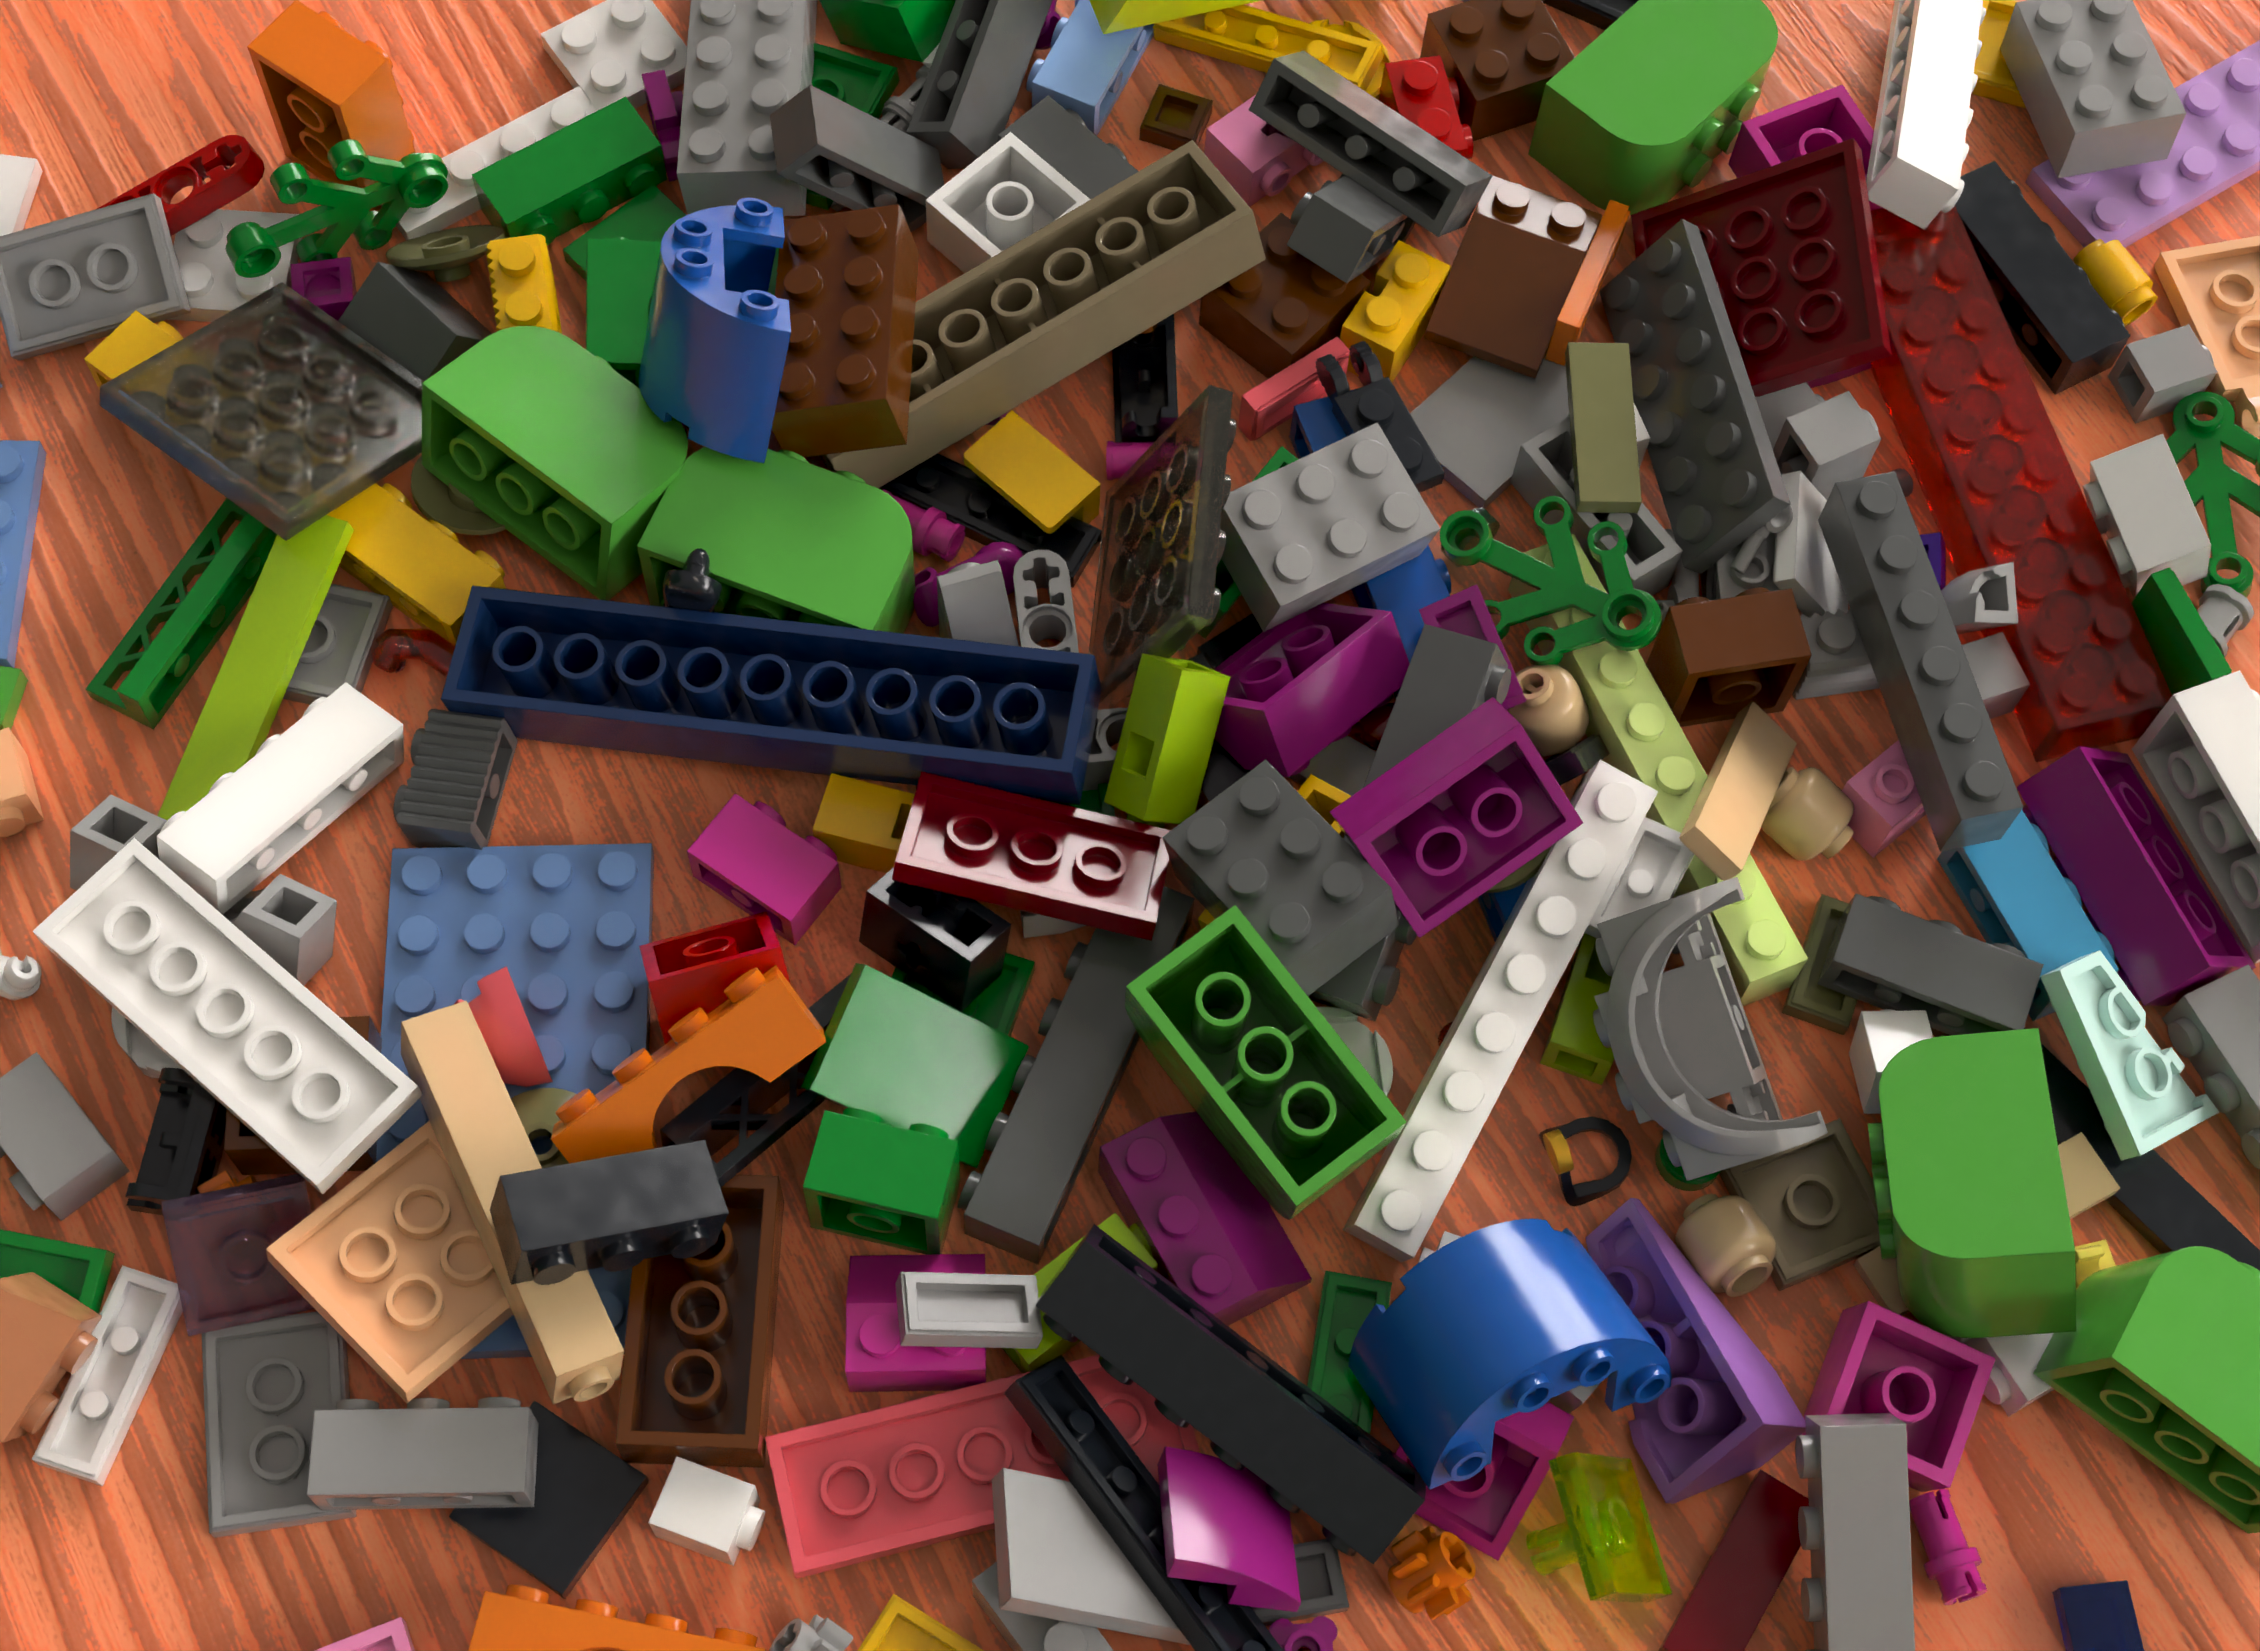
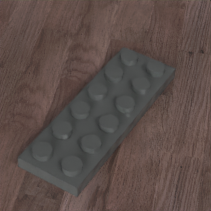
[1599,219,1791,574]

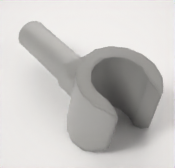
[1730,505,1793,574]

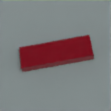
[1658,1470,1809,1651]

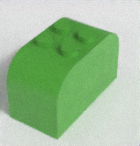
[1528,0,1778,215]
[421,326,688,601]
[637,447,915,634]
[1125,905,1407,1220]
[1868,1028,2076,1338]
[2033,1246,2260,1534]

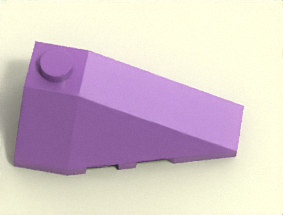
[1585,1198,1806,1504]

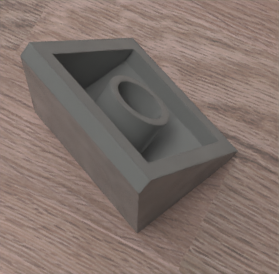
[332,262,492,411]

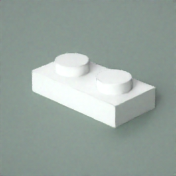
[1585,817,1695,939]

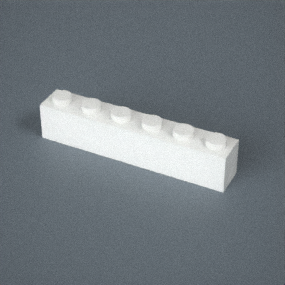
[1866,0,1986,230]

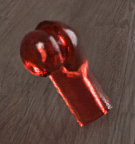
[372,629,455,678]

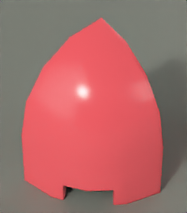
[455,966,553,1087]

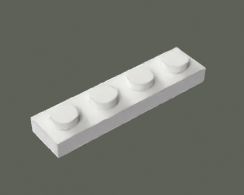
[381,86,598,240]

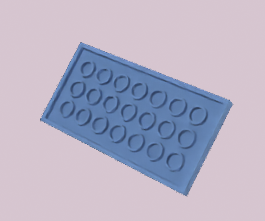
[376,843,654,1359]

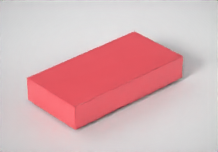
[1238,336,1350,441]

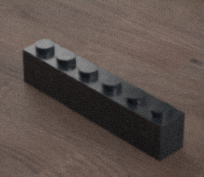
[1035,1224,1426,1564]

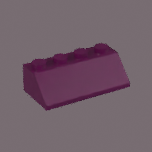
[2016,746,2256,1006]

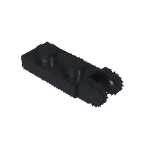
[1315,341,1445,493]

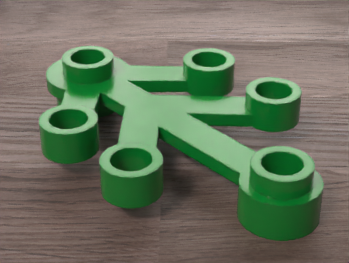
[225,139,448,278]
[2166,392,2260,598]
[1440,496,1662,665]

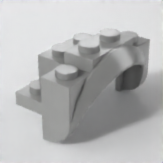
[1593,877,1828,1181]

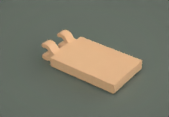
[2154,236,2260,439]

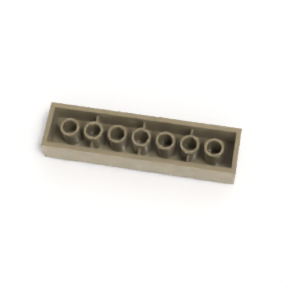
[819,140,1266,488]

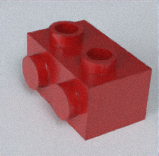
[1379,55,1474,159]

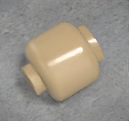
[1507,664,1589,757]
[1761,767,1854,861]
[1675,1194,1777,1297]

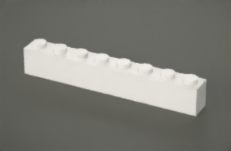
[1343,760,1658,1262]

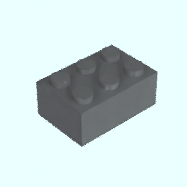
[1162,760,1399,996]

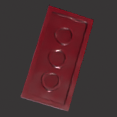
[892,771,1171,941]

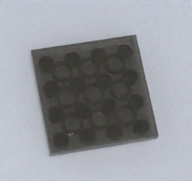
[99,282,424,541]
[1088,385,1236,710]

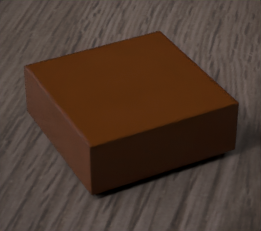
[1139,84,1213,150]

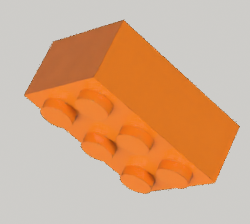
[247,0,416,211]

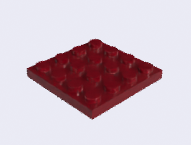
[1631,138,1892,397]

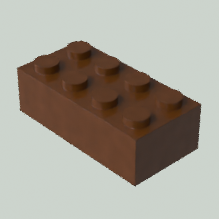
[772,204,919,457]
[615,1175,784,1468]

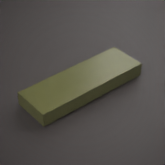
[1565,342,1642,513]

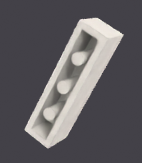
[157,682,404,915]

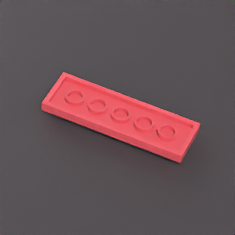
[765,1354,1200,1579]

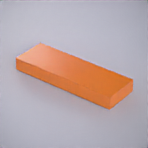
[1545,199,1631,366]

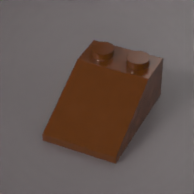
[1424,175,1602,379]

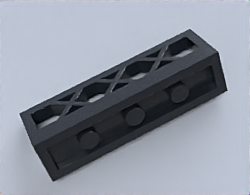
[660,974,851,1188]

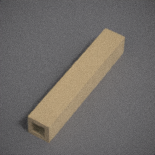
[401,1000,624,1405]

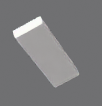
[32,1265,191,1486]

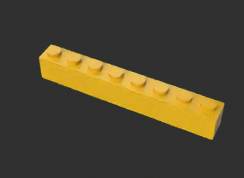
[84,310,506,650]

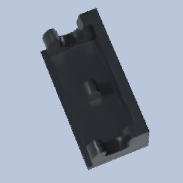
[1112,314,1178,442]
[125,1068,227,1220]

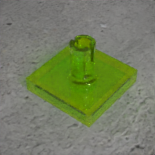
[1526,1452,1672,1602]

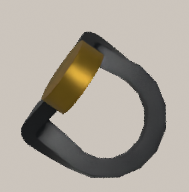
[1539,1117,1632,1206]

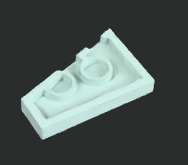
[2040,950,2219,1161]

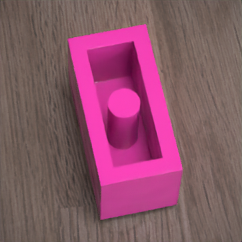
[687,794,842,945]

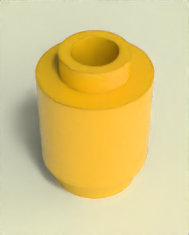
[2073,239,2157,327]

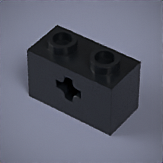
[859,867,1011,1012]

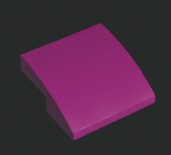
[1157,1446,1301,1612]

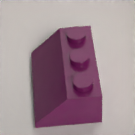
[1213,603,1410,777]
[1330,697,1583,938]
[1098,1111,1312,1326]

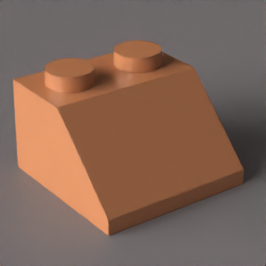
[0,1272,103,1443]

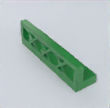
[86,495,286,730]

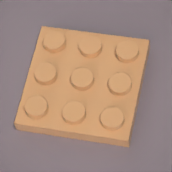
[266,1121,514,1403]

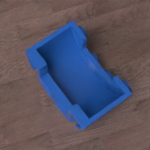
[638,197,791,463]
[1348,1219,1672,1490]

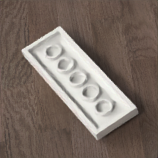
[33,838,423,1194]

